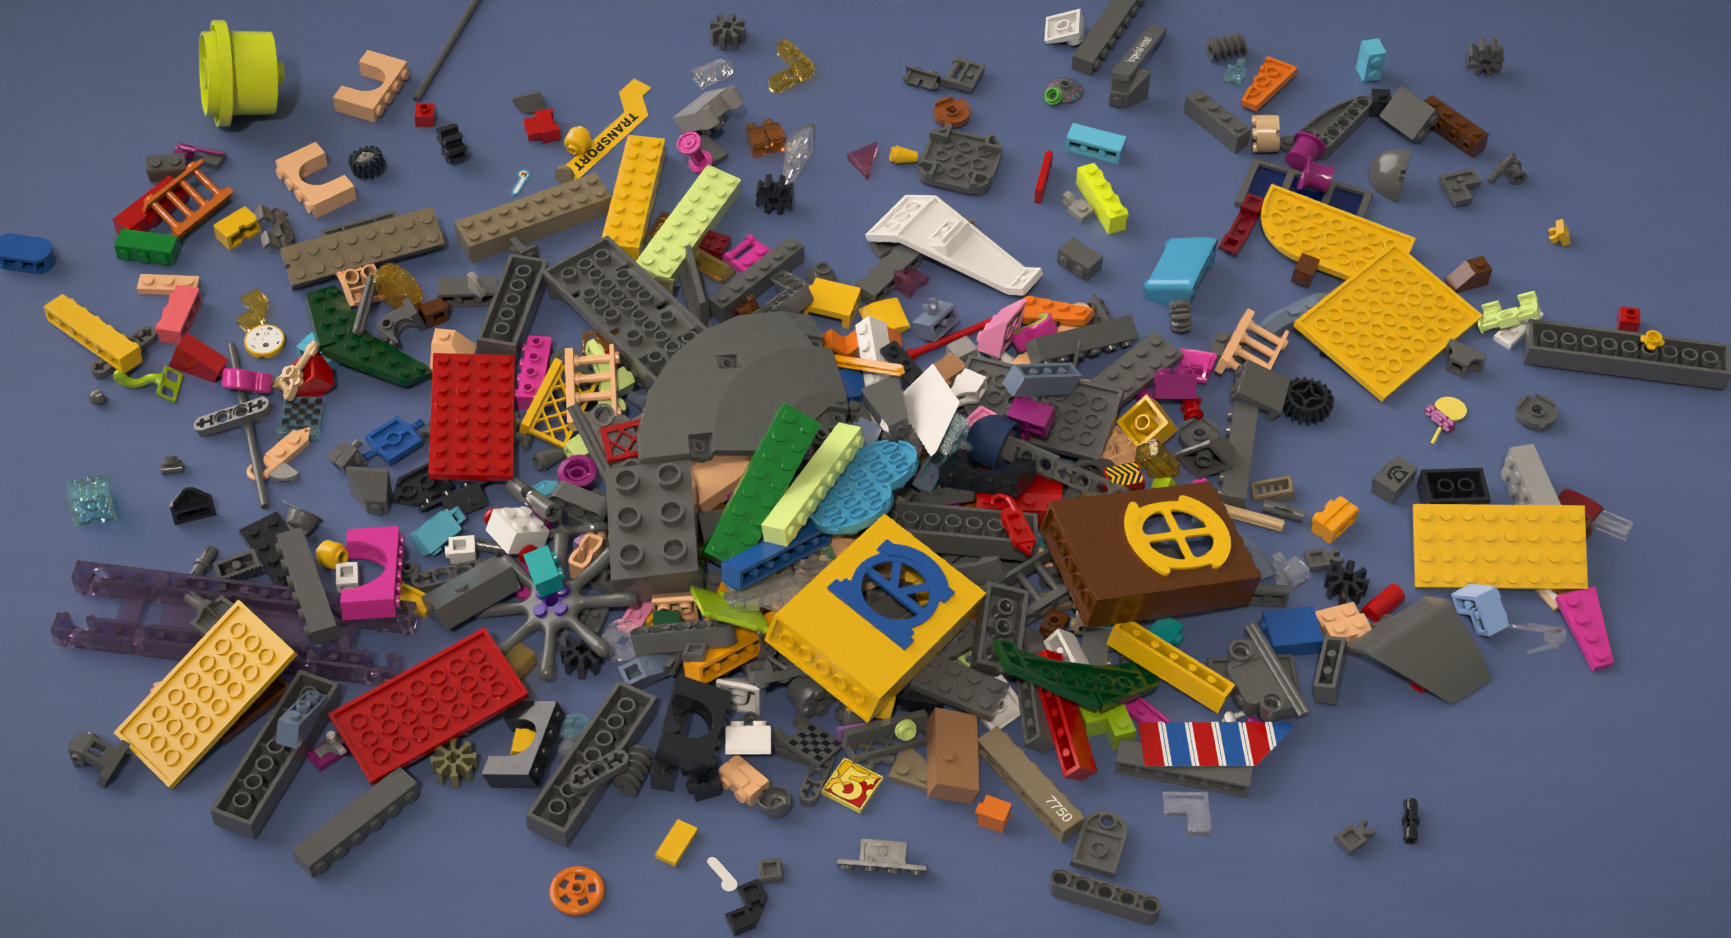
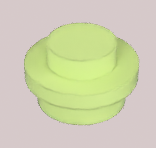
[895,719,917,741]

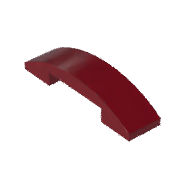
[1218,193,1264,255]

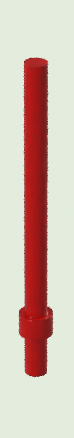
[905,317,992,360]

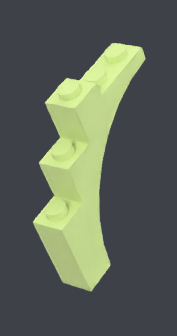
[563,339,635,458]

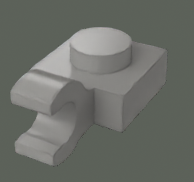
[1061,191,1095,223]

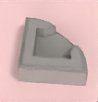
[467,271,486,298]
[269,462,300,482]

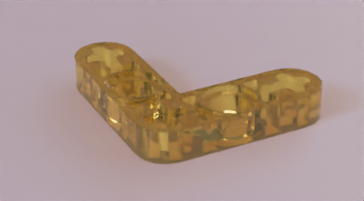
[768,40,814,93]

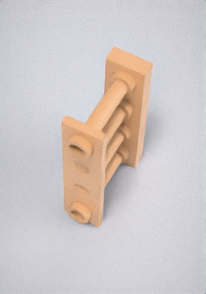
[1215,308,1289,374]
[564,344,623,431]

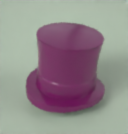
[1285,131,1327,172]
[1297,155,1334,194]
[558,454,597,492]

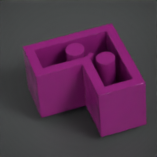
[1153,365,1197,399]
[1006,396,1056,442]

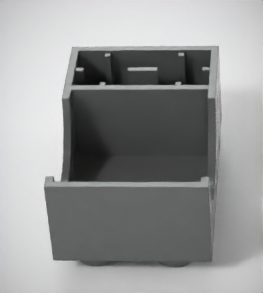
[605,459,704,603]

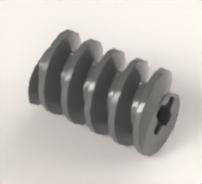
[1206,32,1247,61]
[612,745,654,797]

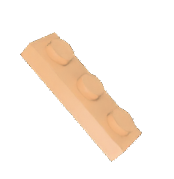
[137,274,201,295]

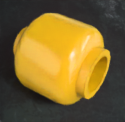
[564,126,592,155]
[316,540,348,570]

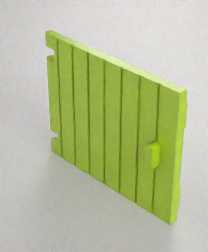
[690,585,769,634]

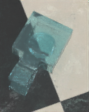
[1223,57,1247,87]

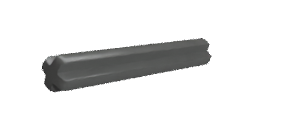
[352,274,378,336]

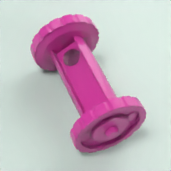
[677,132,713,174]

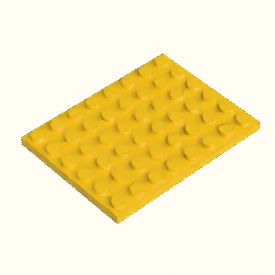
[1293,242,1483,402]

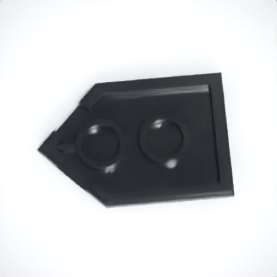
[390,463,456,507]

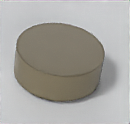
[555,165,575,184]

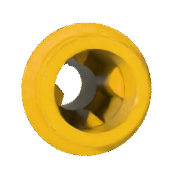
[889,145,918,164]

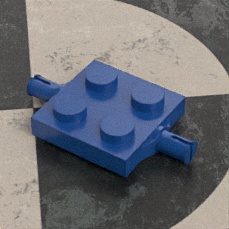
[362,416,425,466]

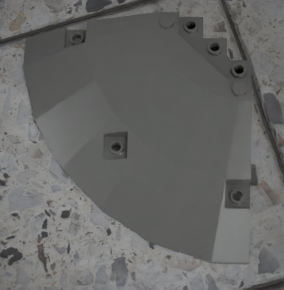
[636,311,848,477]

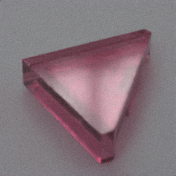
[847,141,878,180]

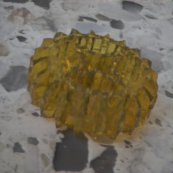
[373,263,423,309]

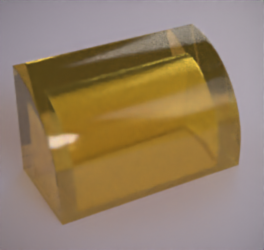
[694,248,737,284]

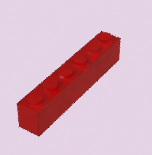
[1037,649,1097,781]

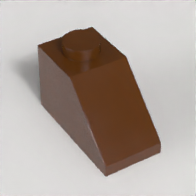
[1444,256,1492,293]

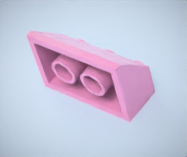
[976,298,1027,358]

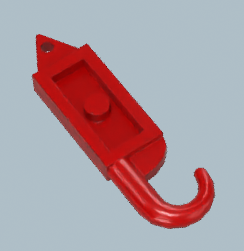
[990,493,1036,556]

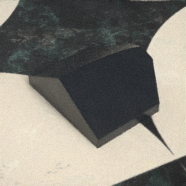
[169,487,217,525]

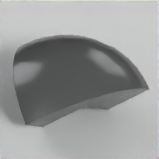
[1368,149,1412,203]

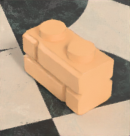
[718,754,770,807]

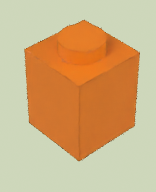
[975,795,1012,834]

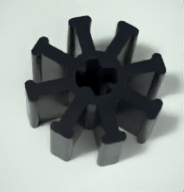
[436,123,468,164]
[755,174,794,215]
[1324,560,1370,605]
[560,634,605,680]

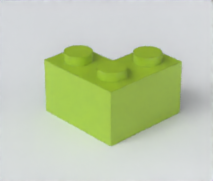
[1079,704,1136,751]

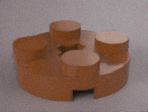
[933,97,970,129]

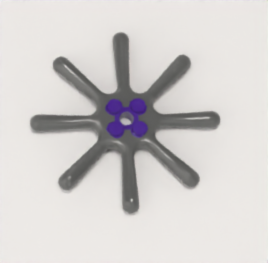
[473,531,638,682]

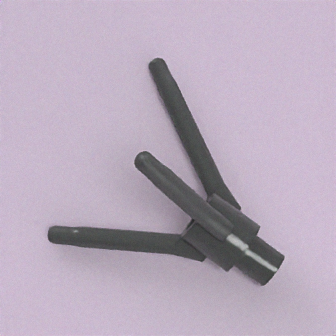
[757,631,788,671]

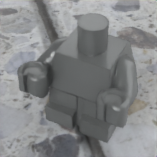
[327,439,367,475]

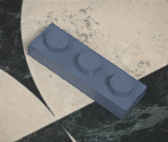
[912,453,948,493]

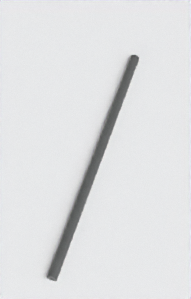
[413,0,480,102]
[227,343,270,510]

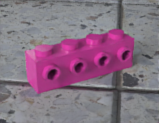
[514,335,553,410]

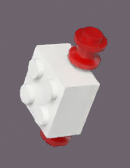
[484,506,550,570]

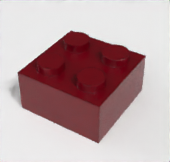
[699,230,732,262]

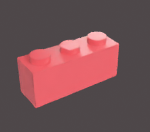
[156,285,203,344]

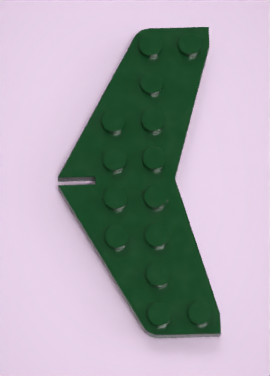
[306,285,432,387]
[992,639,1160,712]

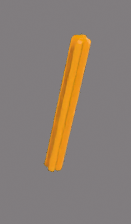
[834,355,905,377]

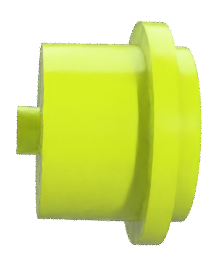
[199,20,284,127]

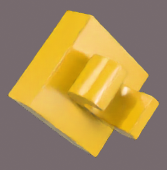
[1548,219,1571,247]

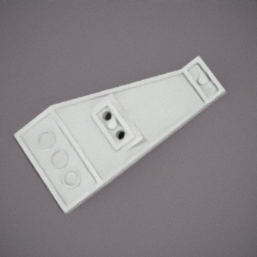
[865,195,1043,296]

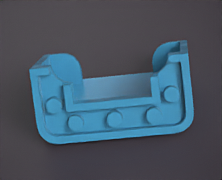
[1143,237,1218,309]

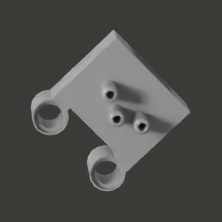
[673,85,744,136]

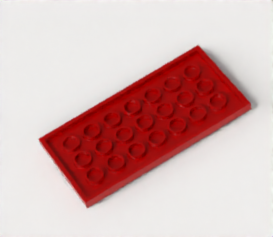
[428,353,515,481]
[328,627,529,786]

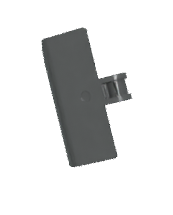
[1346,596,1491,705]

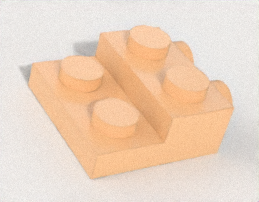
[1315,602,1372,644]

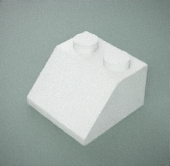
[725,721,771,754]

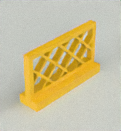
[519,358,598,449]

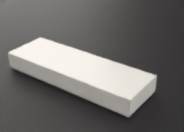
[1493,312,1544,350]

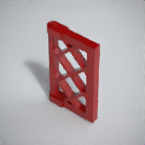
[599,419,642,463]

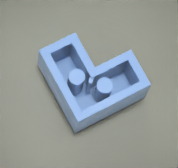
[1451,584,1509,637]

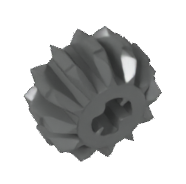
[1169,299,1192,333]

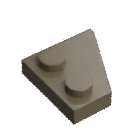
[888,748,927,793]

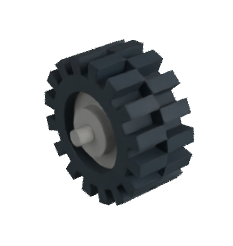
[348,145,386,179]

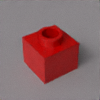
[414,103,436,127]
[1617,306,1641,332]

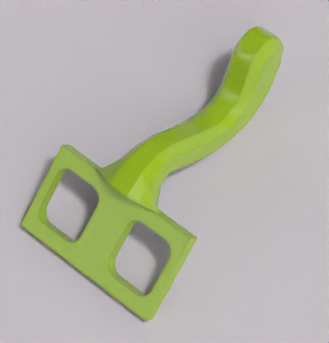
[113,365,183,403]

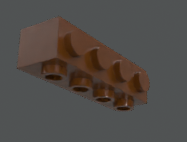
[1424,95,1489,159]

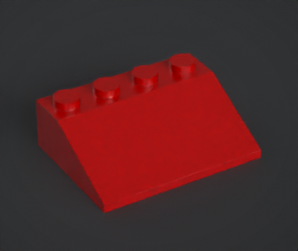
[976,474,1064,526]

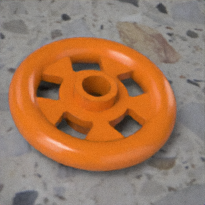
[549,866,605,916]

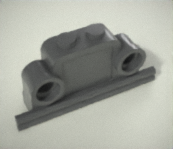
[567,403,642,485]
[1224,622,1311,722]

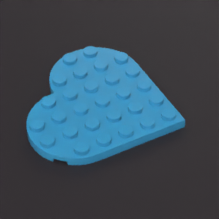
[789,440,919,535]

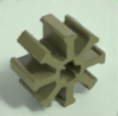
[431,738,478,789]

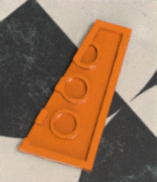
[1023,295,1095,326]

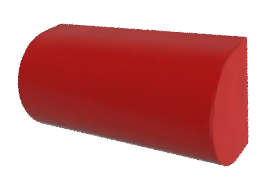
[1361,583,1405,623]

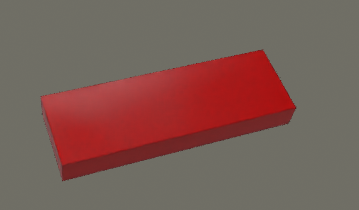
[1034,150,1053,204]

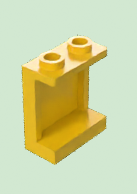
[802,278,861,329]

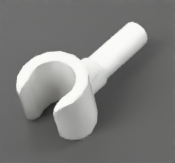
[1222,711,1246,723]

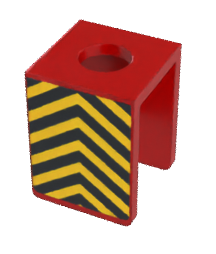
[1100,461,1146,493]

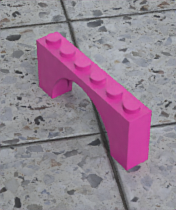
[340,526,404,620]

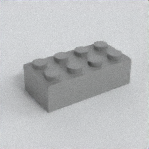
[1501,444,1561,505]

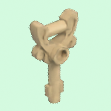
[272,340,320,402]

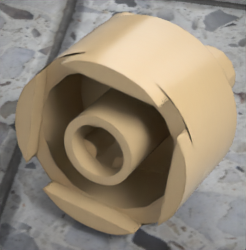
[1251,115,1280,153]

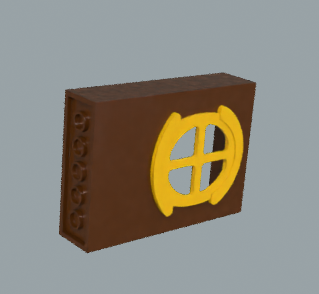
[1040,481,1261,628]

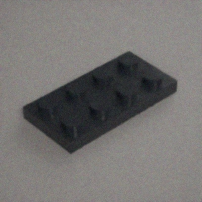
[239,511,317,592]

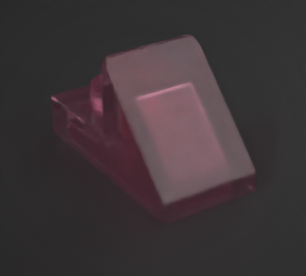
[894,269,930,299]

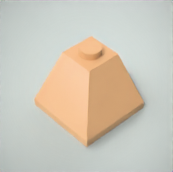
[430,328,477,370]

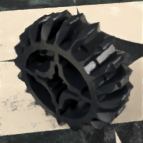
[1282,376,1334,426]

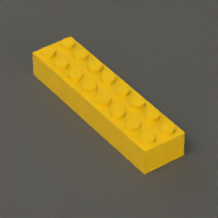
[602,135,666,261]

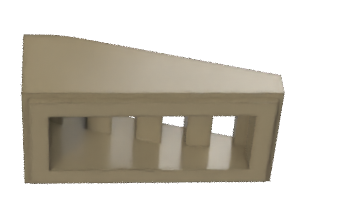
[1250,475,1296,502]

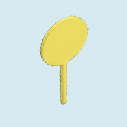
[1431,397,1467,444]

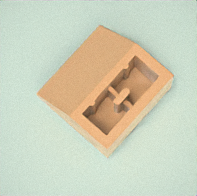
[652,591,699,622]

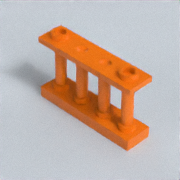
[142,159,234,240]

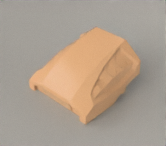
[335,263,388,307]
[1102,425,1139,466]

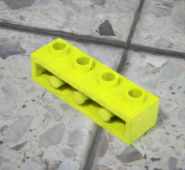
[1076,163,1129,235]

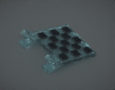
[276,397,326,441]

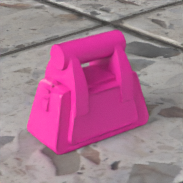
[1178,348,1217,384]

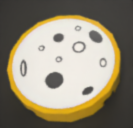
[244,325,285,359]

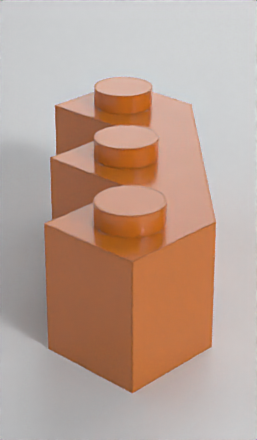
[822,326,903,358]

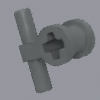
[1488,153,1527,185]

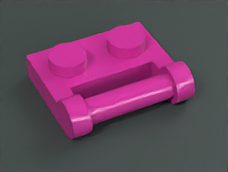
[722,234,771,273]

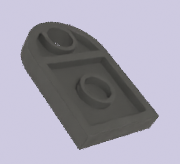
[1070,810,1127,878]

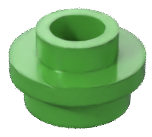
[1044,87,1063,106]

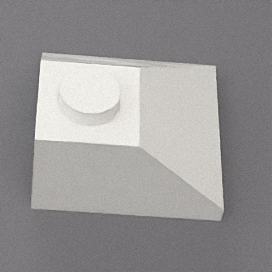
[716,678,766,716]

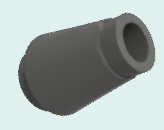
[532,447,564,471]

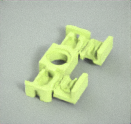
[1477,291,1541,334]

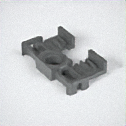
[254,204,294,254]

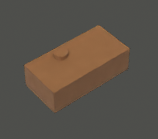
[926,707,979,805]

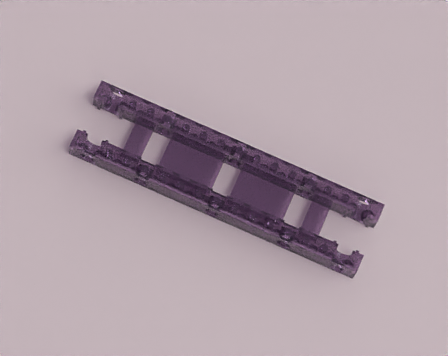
[50,560,419,686]

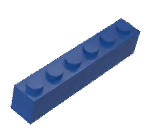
[721,518,832,591]

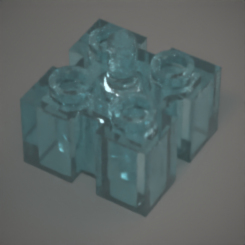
[936,411,973,459]
[65,474,118,526]

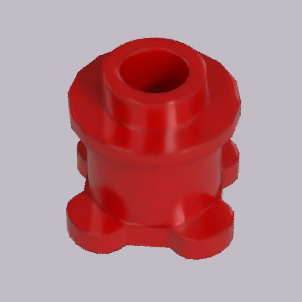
[1180,397,1204,421]

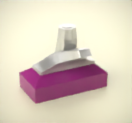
[307,731,350,772]

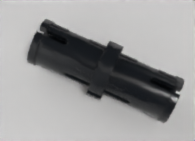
[1402,798,1420,844]

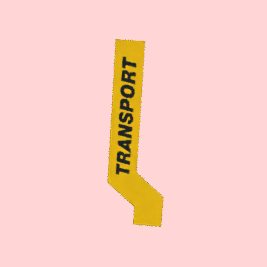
[566,79,651,180]

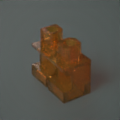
[746,119,786,158]

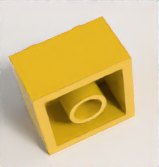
[1116,394,1179,457]

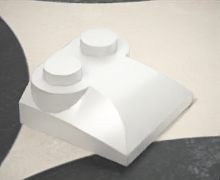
[1044,9,1084,46]
[979,674,1020,731]

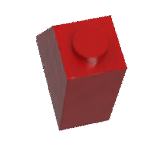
[168,333,229,383]

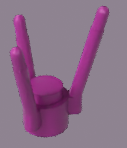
[174,142,224,165]

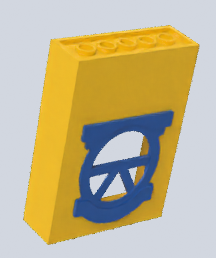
[764,514,986,723]

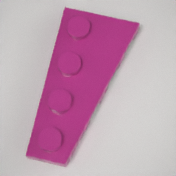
[1555,586,1614,672]

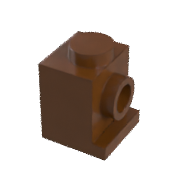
[417,297,450,329]

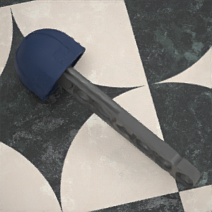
[967,415,1130,496]

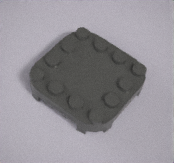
[918,124,1002,196]
[740,651,808,688]

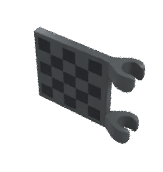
[771,712,843,767]

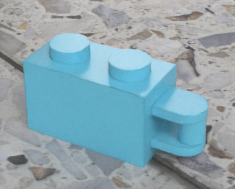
[408,506,467,556]

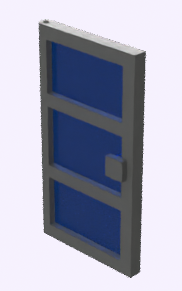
[1234,158,1374,218]

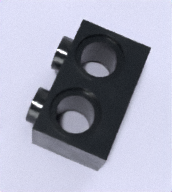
[680,765,722,802]

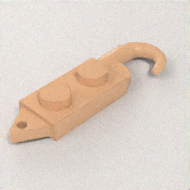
[247,427,312,481]

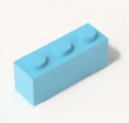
[1065,123,1126,165]

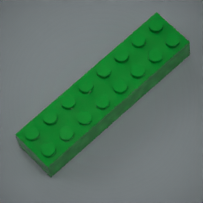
[700,403,821,566]

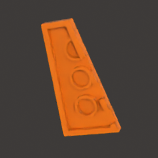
[1241,56,1298,112]

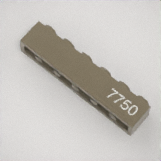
[978,726,1084,844]

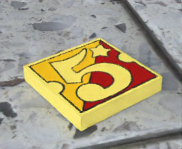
[821,757,883,814]

